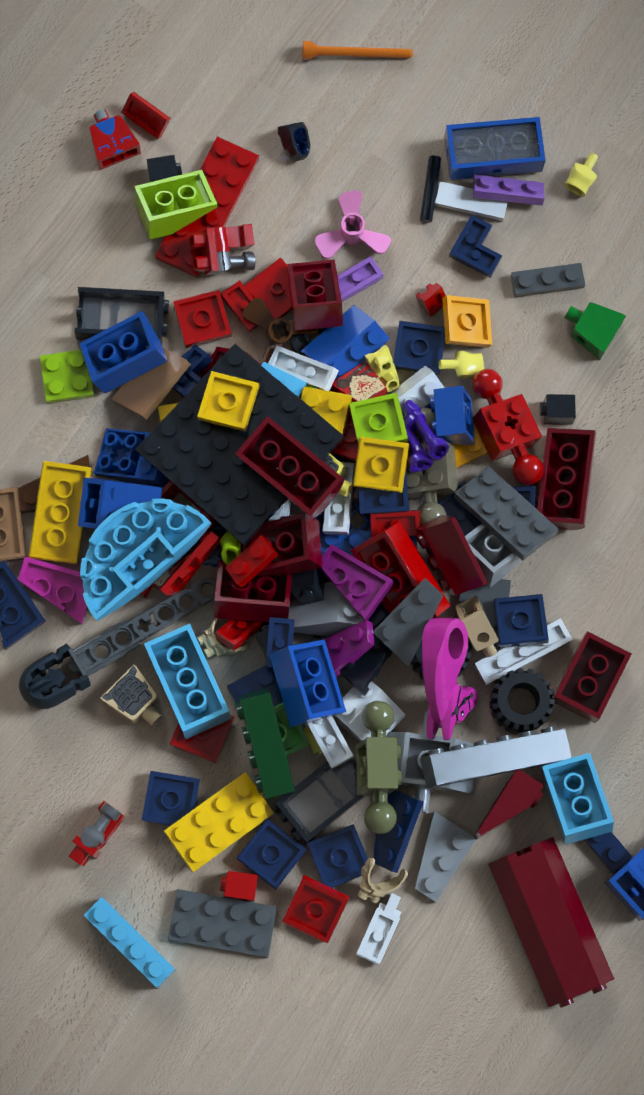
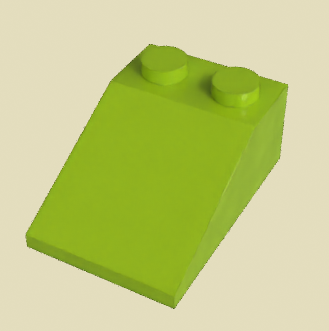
[134,170,217,240]

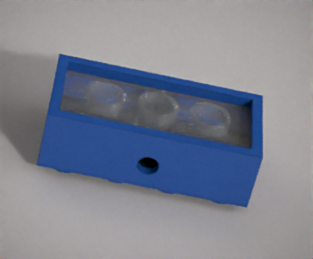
[444,117,546,180]

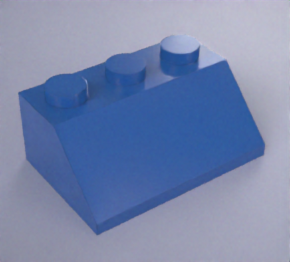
[300,305,390,381]
[79,311,167,393]
[269,640,346,727]

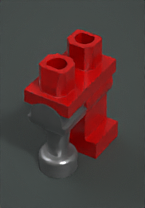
[189,224,256,275]
[68,800,125,867]

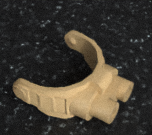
[196,618,249,658]
[358,857,408,904]

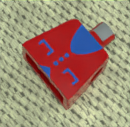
[89,109,141,170]

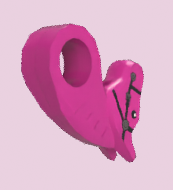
[422,617,478,740]

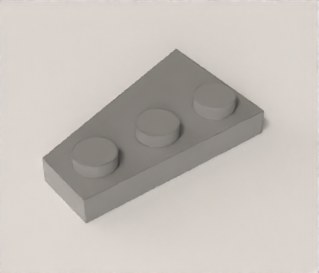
[414,811,476,903]

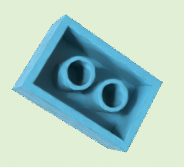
[541,753,614,845]

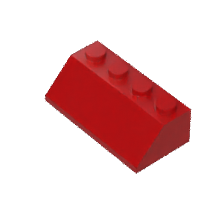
[350,521,451,619]

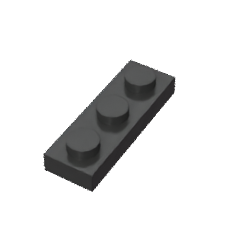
[511,263,585,298]

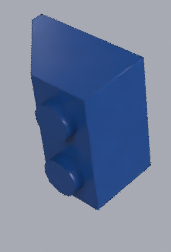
[430,386,475,445]

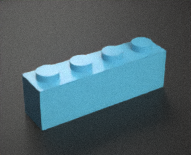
[84,897,176,988]

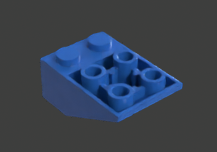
[94,428,169,488]
[78,477,162,529]
[604,847,644,921]

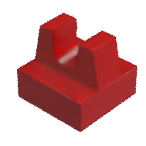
[415,283,446,317]

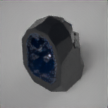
[278,122,311,162]

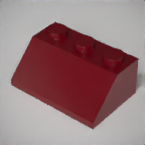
[416,515,488,595]

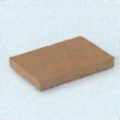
[112,348,191,420]
[0,487,27,563]

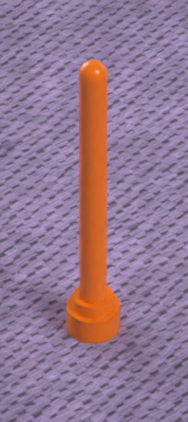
[302,41,413,60]

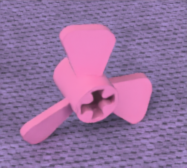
[315,190,391,259]

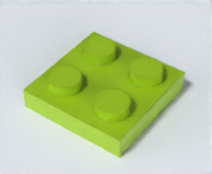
[40,350,95,404]
[349,393,408,445]

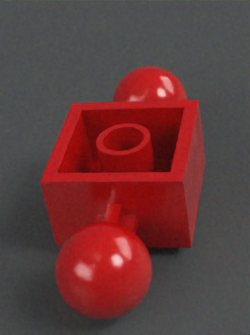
[472,369,544,485]

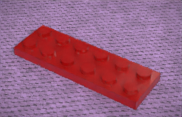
[155,136,259,278]

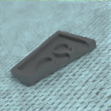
[373,578,443,667]

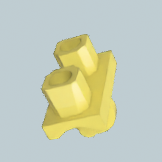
[365,345,400,392]

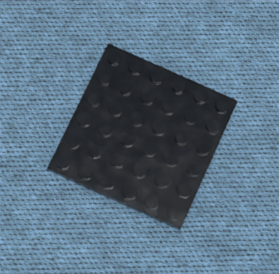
[135,344,344,546]

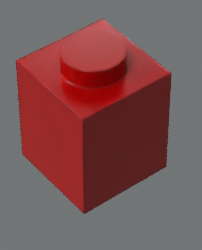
[220,871,258,902]

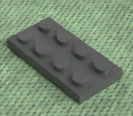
[454,466,558,561]
[168,889,277,958]

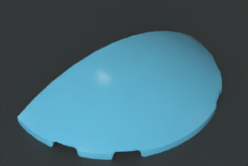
[80,499,212,621]

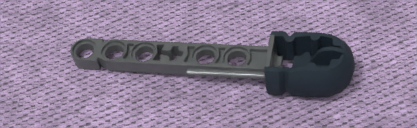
[19,578,216,709]

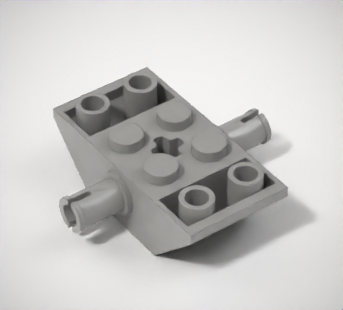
[386,712,474,813]

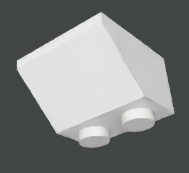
[333,681,406,742]

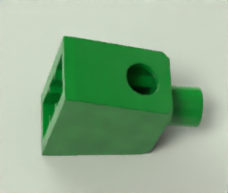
[564,302,626,360]

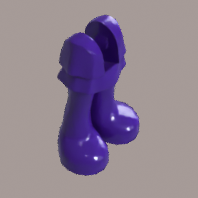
[402,400,449,472]

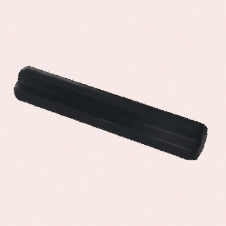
[420,155,441,223]

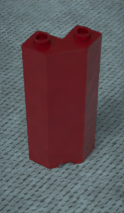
[488,837,614,1008]

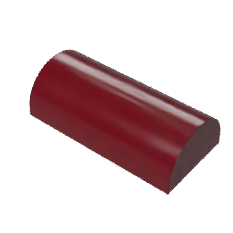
[235,416,344,518]
[537,428,596,530]

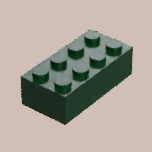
[235,688,295,799]

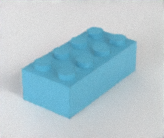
[144,624,231,739]

